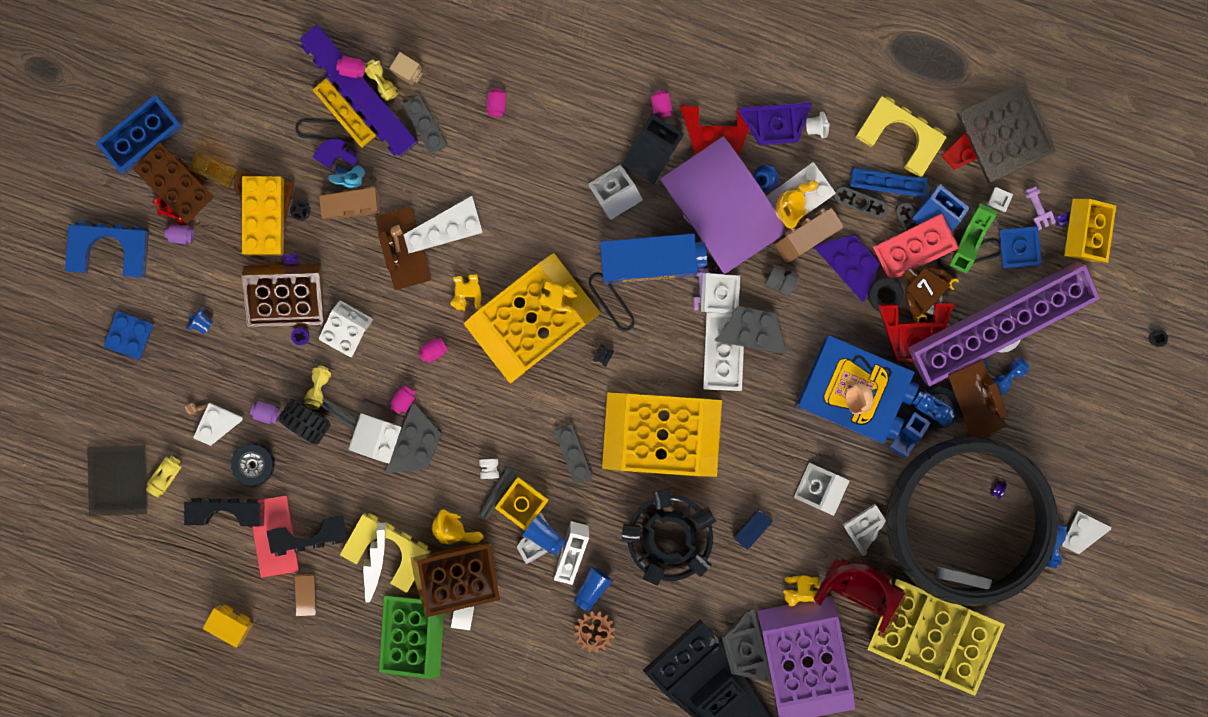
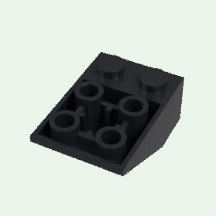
[622,114,684,185]

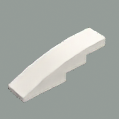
[363,523,386,602]

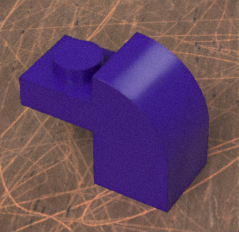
[312,139,359,170]

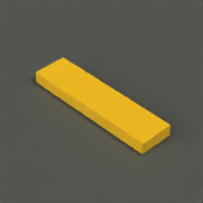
[312,78,376,148]

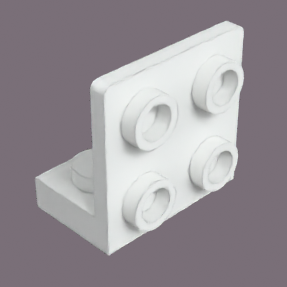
[319,301,373,357]

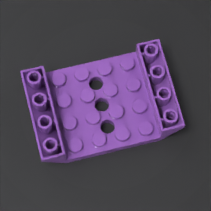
[757,596,855,717]

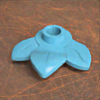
[328,165,365,189]

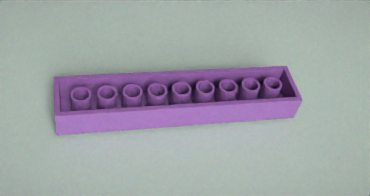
[908,261,1100,386]

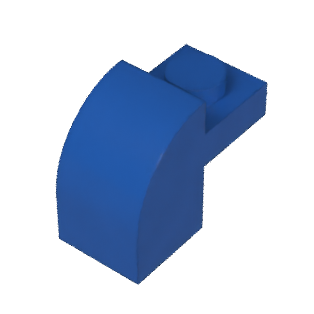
[889,412,930,459]

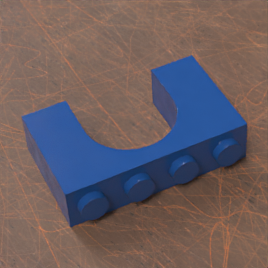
[65,222,149,278]

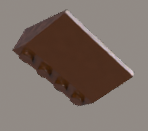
[241,263,324,327]
[411,541,500,617]

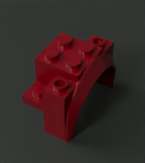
[814,558,906,638]

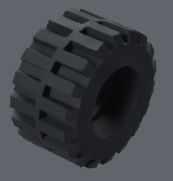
[278,399,331,445]

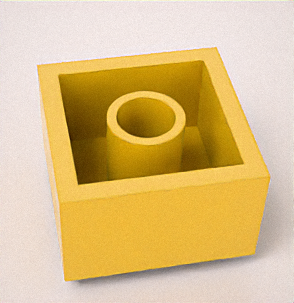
[495,476,549,531]
[202,604,253,648]

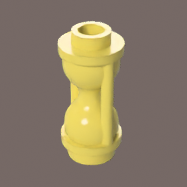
[364,59,398,102]
[304,366,331,410]
[146,455,182,498]

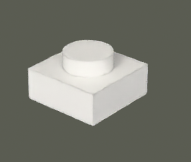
[987,187,1013,213]

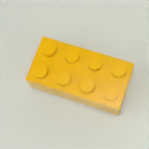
[242,176,284,255]

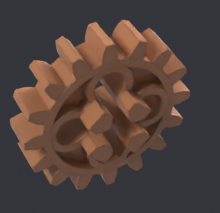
[574,610,615,653]

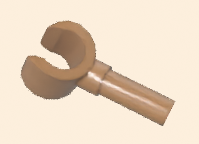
[390,225,403,253]
[185,402,208,415]

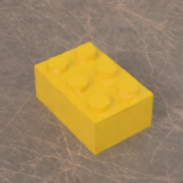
[1064,199,1116,263]

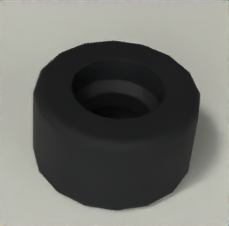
[868,277,904,311]

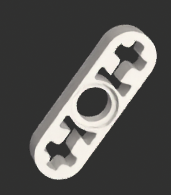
[935,567,992,589]

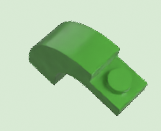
[949,203,998,273]

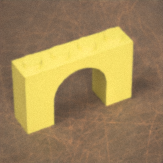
[856,96,947,177]
[340,513,431,593]

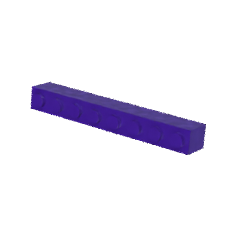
[299,24,418,158]

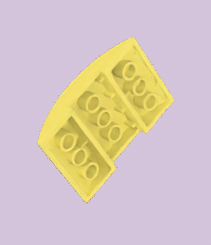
[867,579,1005,696]

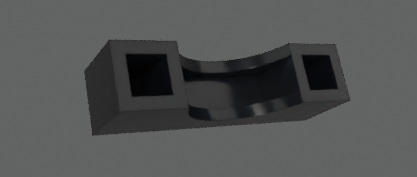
[184,498,265,527]
[266,515,347,557]

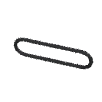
[295,119,355,141]
[937,239,1001,270]
[589,273,635,331]

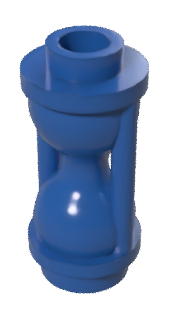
[993,358,1029,395]
[912,390,955,425]
[1046,525,1068,568]

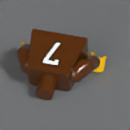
[902,267,959,322]

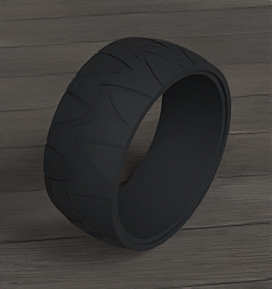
[886,436,1058,606]

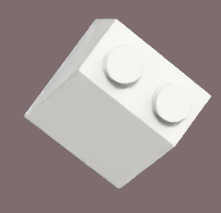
[588,164,643,220]
[348,413,401,464]
[793,463,849,516]

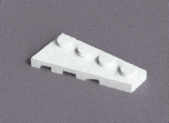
[403,196,483,254]

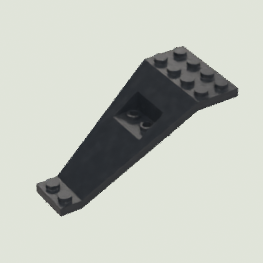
[643,619,769,717]

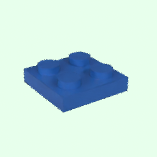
[999,227,1042,268]
[103,311,154,360]

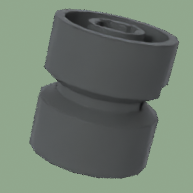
[765,264,799,297]

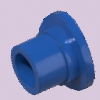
[753,164,779,191]
[186,308,213,334]

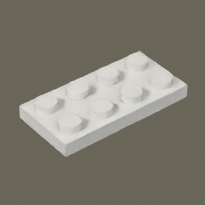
[703,313,744,391]

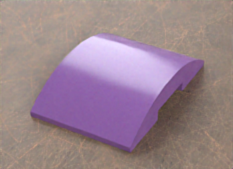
[660,136,787,274]

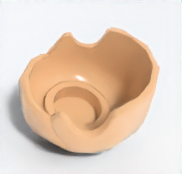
[846,384,873,415]

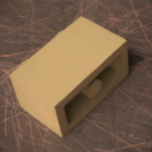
[390,52,423,85]

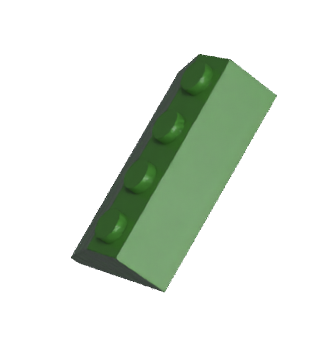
[379,596,444,679]

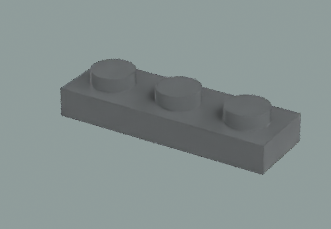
[403,95,447,155]
[554,424,593,484]

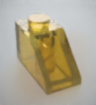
[189,151,238,188]

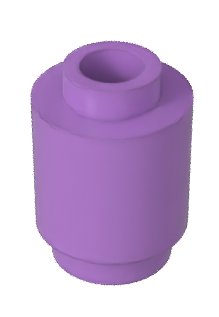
[165,223,194,245]
[250,401,280,424]

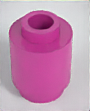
[336,56,366,79]
[486,89,507,117]
[651,90,673,119]
[418,337,448,363]
[389,385,416,414]

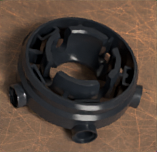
[621,489,717,586]

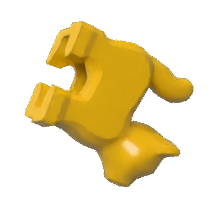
[450,274,482,311]
[539,279,578,313]
[783,575,821,606]

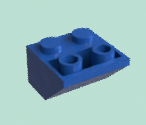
[912,184,969,232]

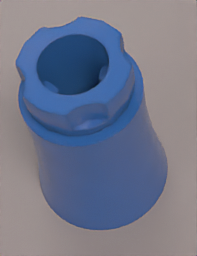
[522,515,567,556]
[574,567,614,611]

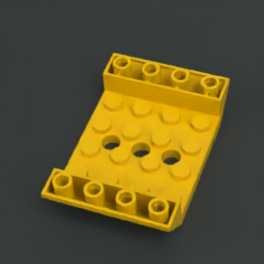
[463,253,601,384]
[602,392,722,477]

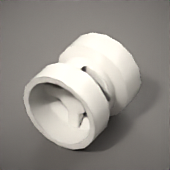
[479,459,499,479]

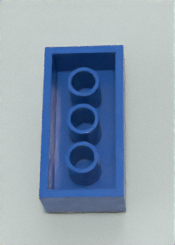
[96,95,183,175]

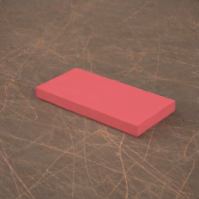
[873,213,959,279]
[253,495,300,577]

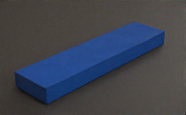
[850,168,928,198]

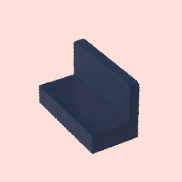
[733,509,773,550]

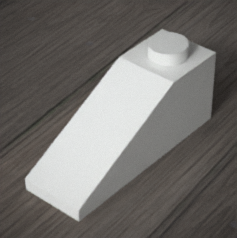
[554,521,589,585]

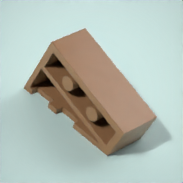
[319,186,381,220]
[775,208,844,264]

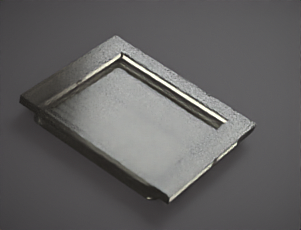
[87,445,148,516]

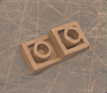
[294,574,316,616]

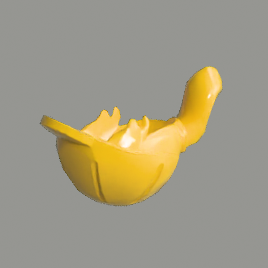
[775,180,818,229]
[432,509,484,545]

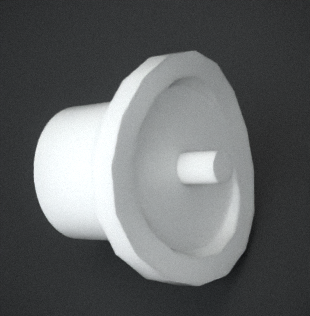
[806,112,830,138]

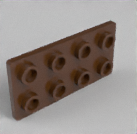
[134,143,213,223]
[375,207,431,290]
[948,360,1007,437]

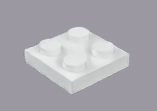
[701,273,740,314]

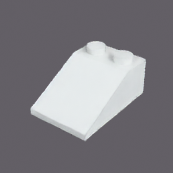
[766,162,836,228]

